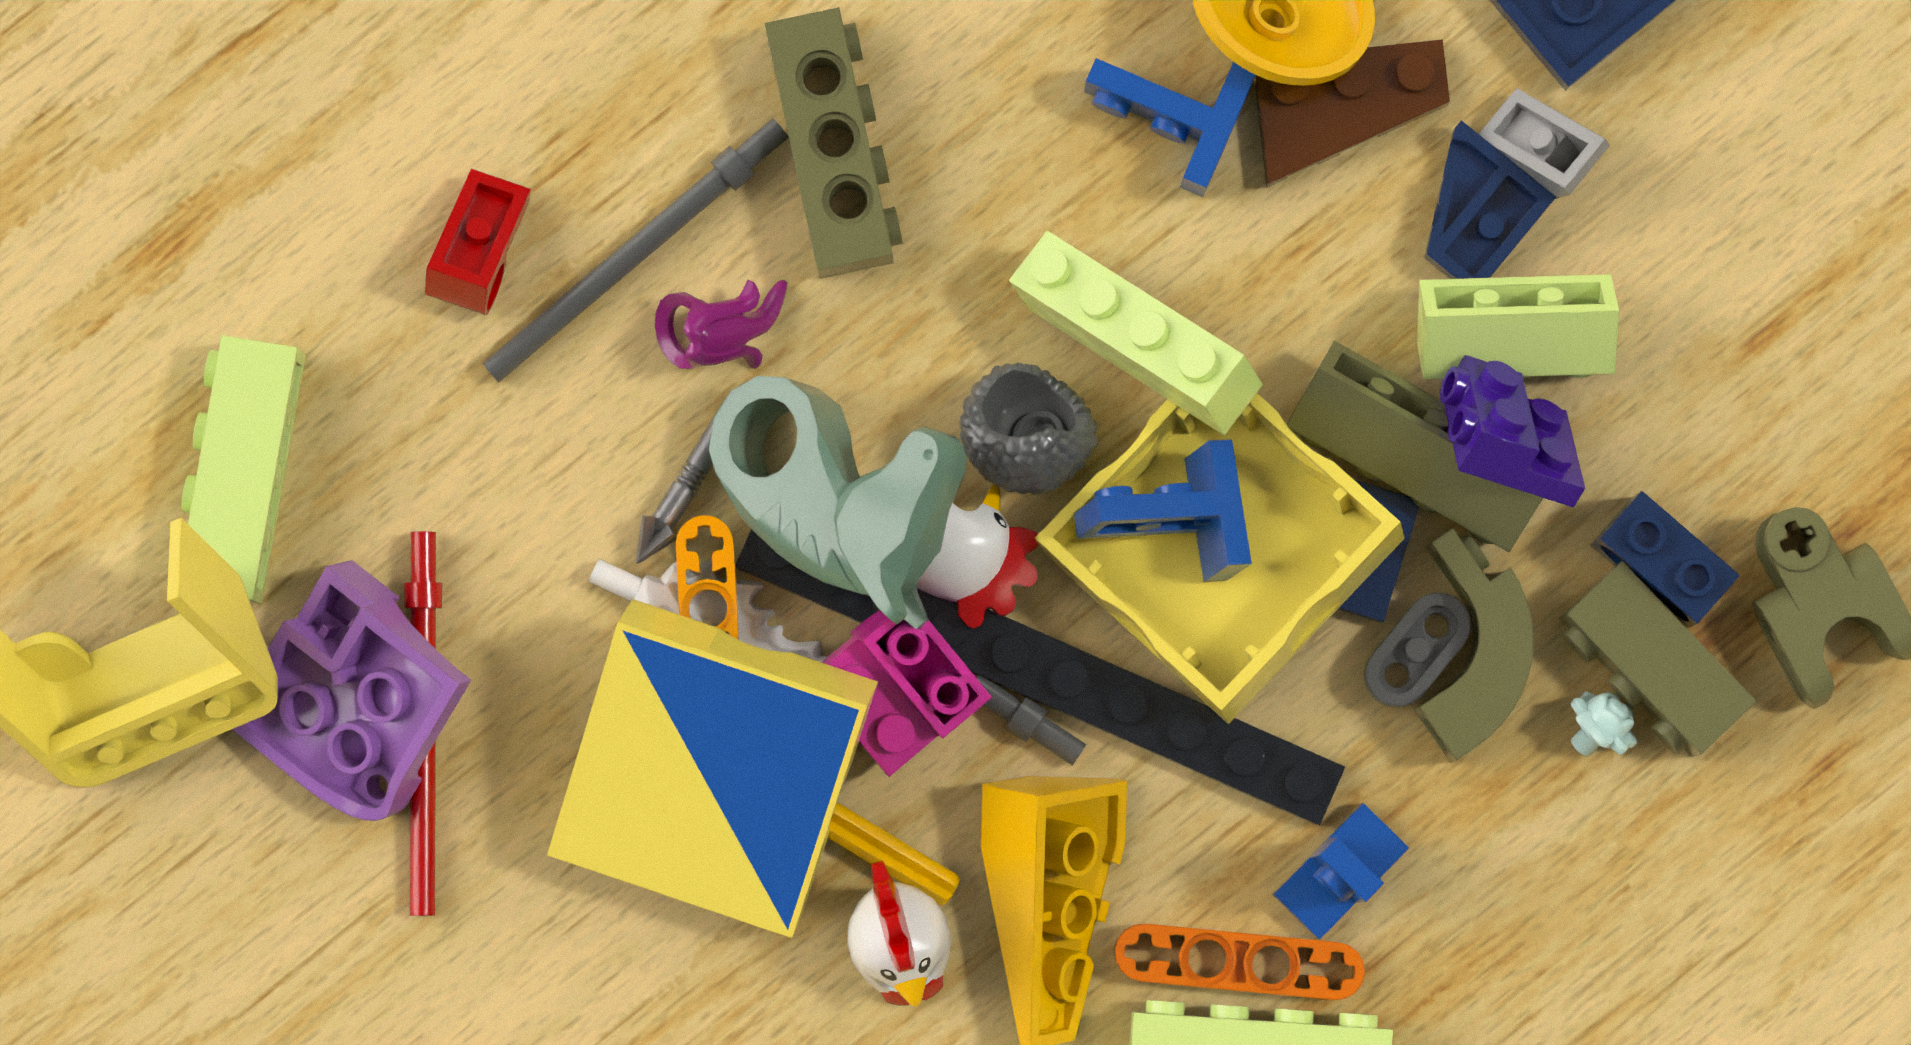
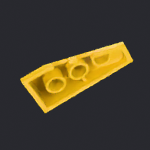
[981,776,1127,1045]

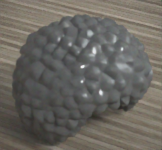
[960,362,1098,495]

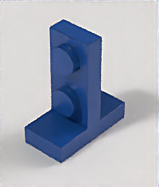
[1084,58,1255,197]
[1074,440,1252,582]
[1272,803,1409,940]

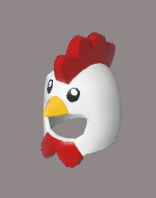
[917,483,1039,629]
[847,860,951,1007]

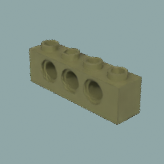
[765,7,903,279]

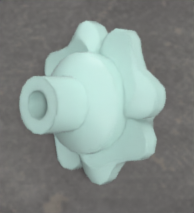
[1571,691,1637,756]

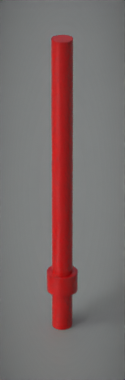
[404,531,442,916]

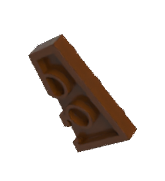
[1254,39,1450,188]

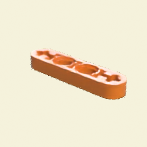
[1114,924,1365,1000]

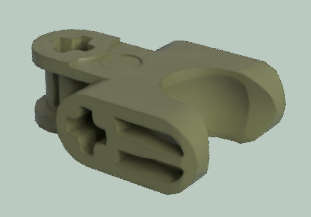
[1752,507,1911,709]

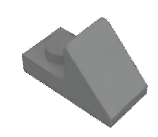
[1479,88,1610,200]

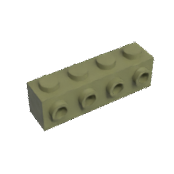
[1286,340,1543,552]

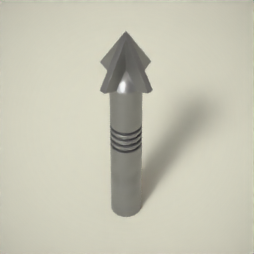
[636,397,727,564]

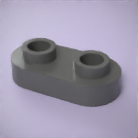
[1364,593,1471,707]

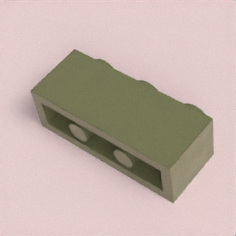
[1559,561,1757,757]

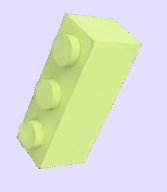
[1417,274,1619,380]

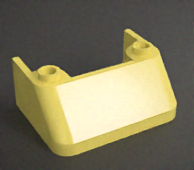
[0,518,278,787]

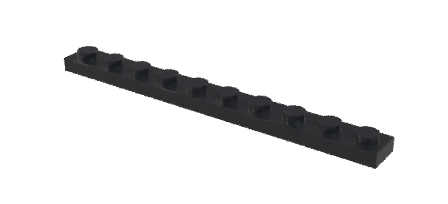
[736,529,1345,826]

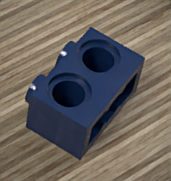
[1590,491,1740,628]

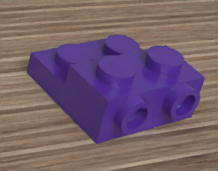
[1440,355,1586,508]

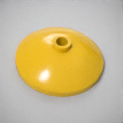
[1193,0,1375,86]

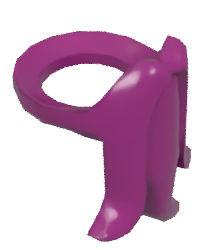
[655,280,788,369]

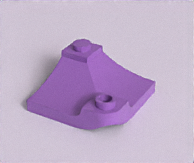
[232,560,471,821]

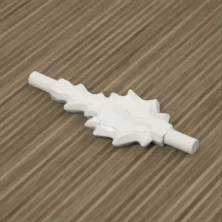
[589,559,827,662]

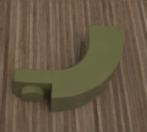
[1414,529,1533,763]

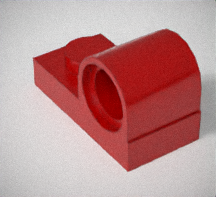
[425,168,531,315]

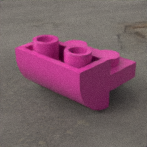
[821,610,992,777]

